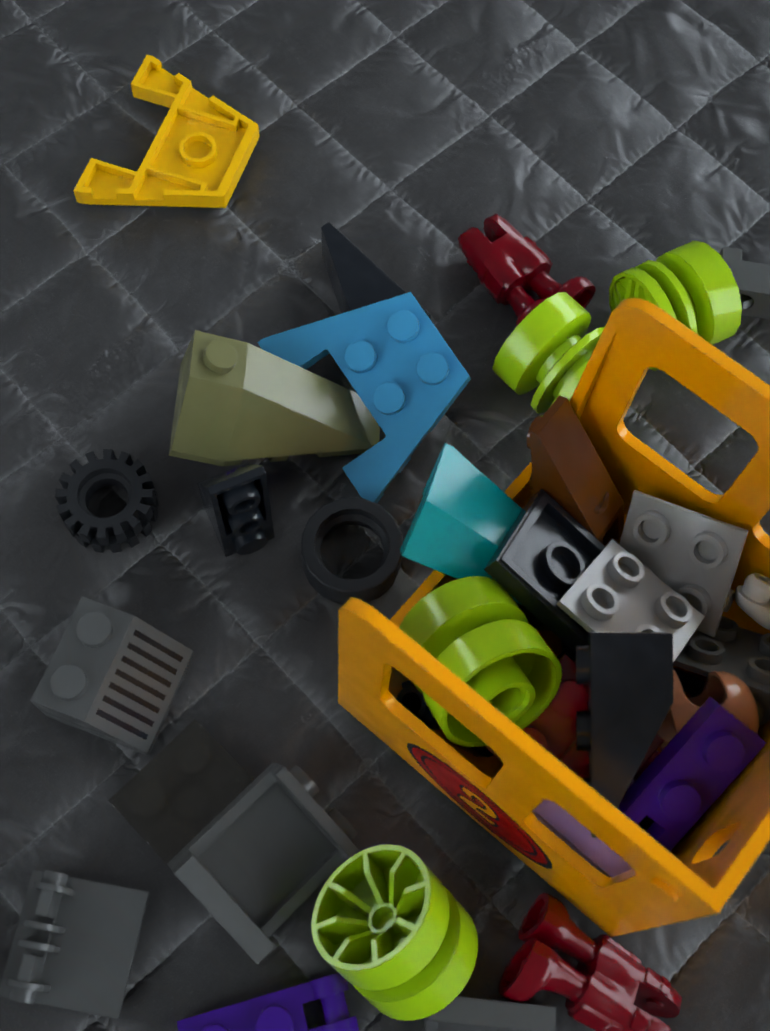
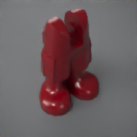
[458,213,596,328]
[498,892,682,1031]

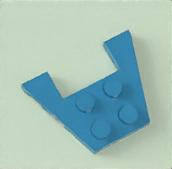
[257,292,471,504]

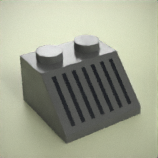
[30,596,194,756]

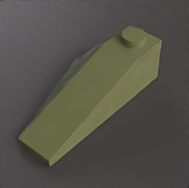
[169,330,380,466]

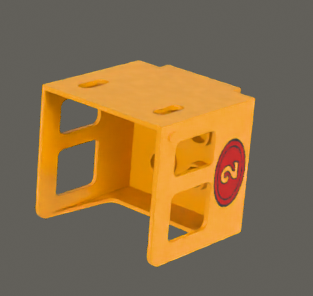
[338,298,770,937]

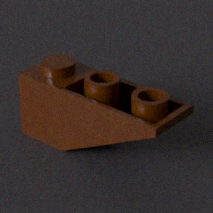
[527,396,624,547]

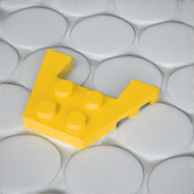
[73,54,260,208]

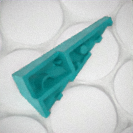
[400,443,523,605]

